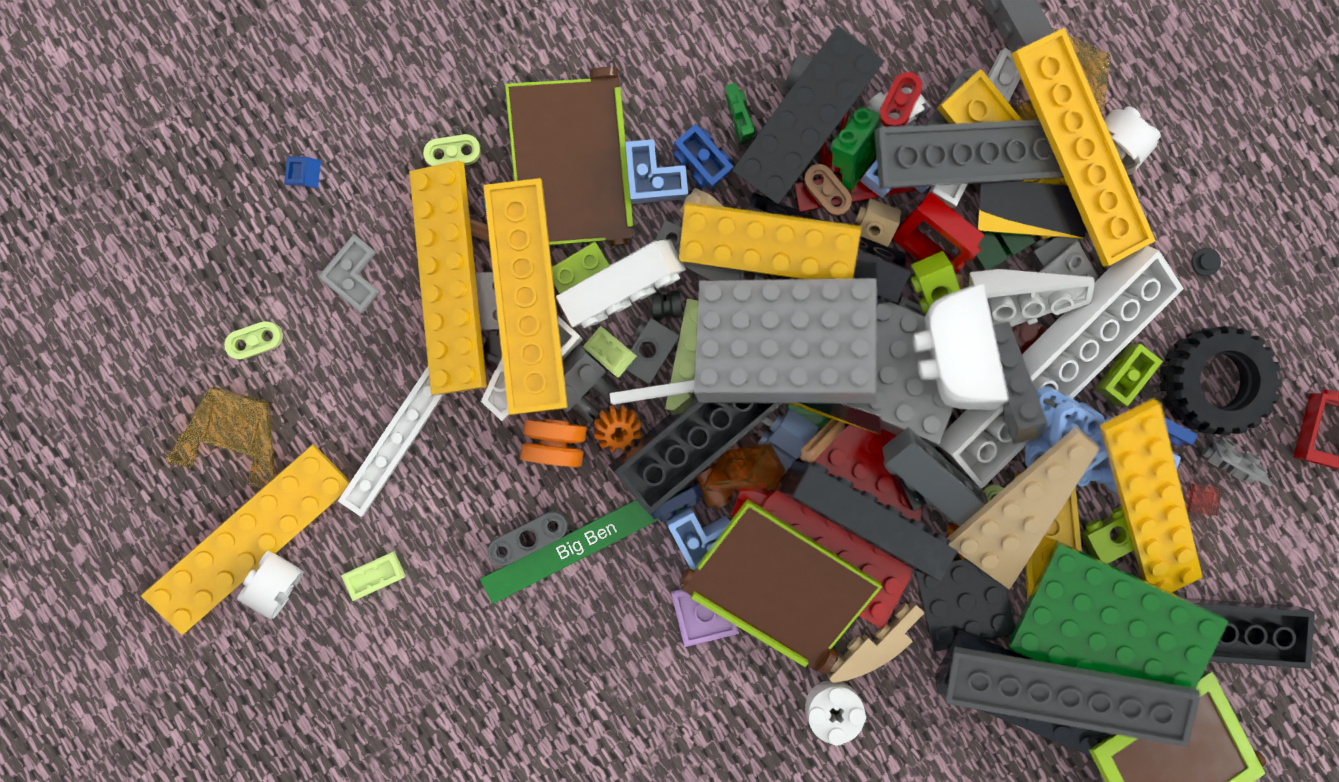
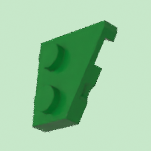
[724,82,755,145]

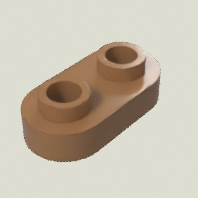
[804,164,852,216]

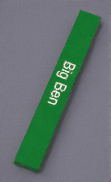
[480,486,686,604]

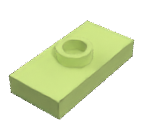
[583,326,637,378]
[341,551,406,601]

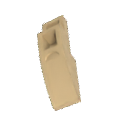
[826,601,924,683]

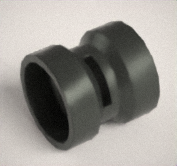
[652,290,682,320]

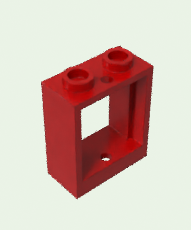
[892,192,984,275]
[1293,389,1339,470]

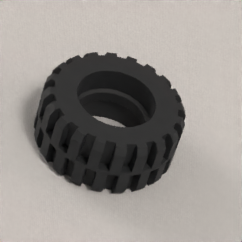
[1159,326,1282,435]

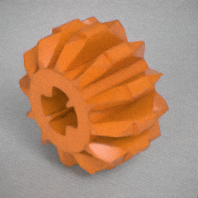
[594,404,642,454]

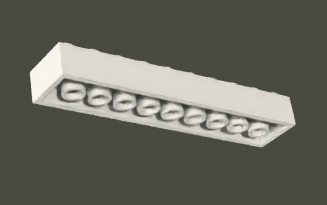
[937,246,1184,489]

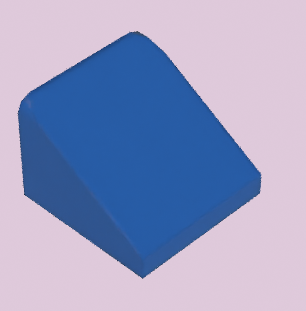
[284,156,321,188]

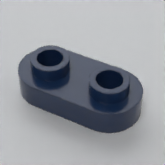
[650,483,703,522]

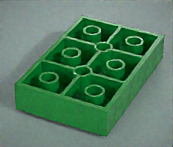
[1008,540,1229,689]

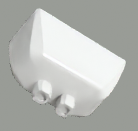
[912,284,1008,410]

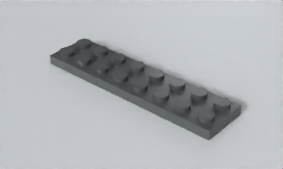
[875,120,1064,189]
[946,647,1201,747]

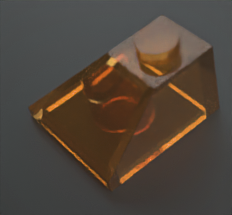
[702,444,785,492]

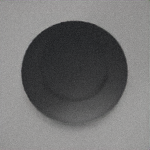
[1191,248,1221,276]

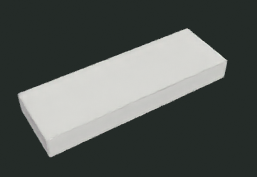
[609,380,695,404]

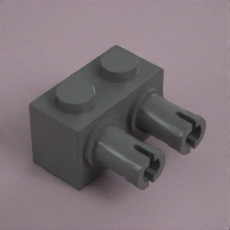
[563,345,619,424]

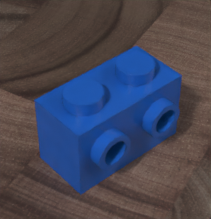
[673,124,733,192]

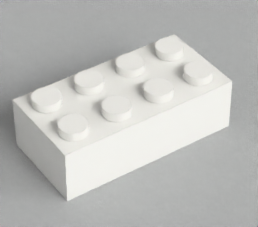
[556,239,686,328]

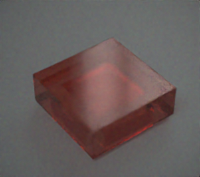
[1187,483,1222,516]

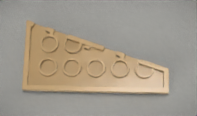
[947,426,1099,590]

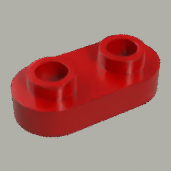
[880,72,922,127]

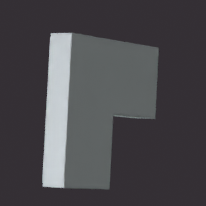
[318,234,380,314]

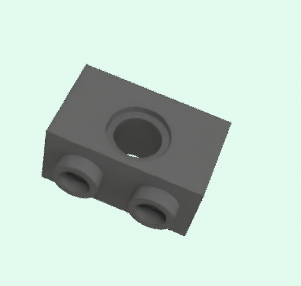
[626,318,680,384]

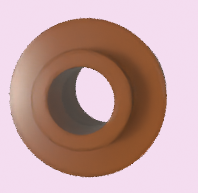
[695,466,733,510]

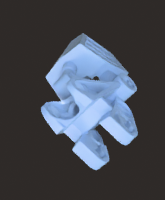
[1025,386,1181,495]

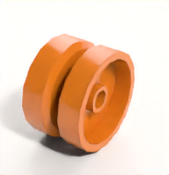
[520,418,587,467]

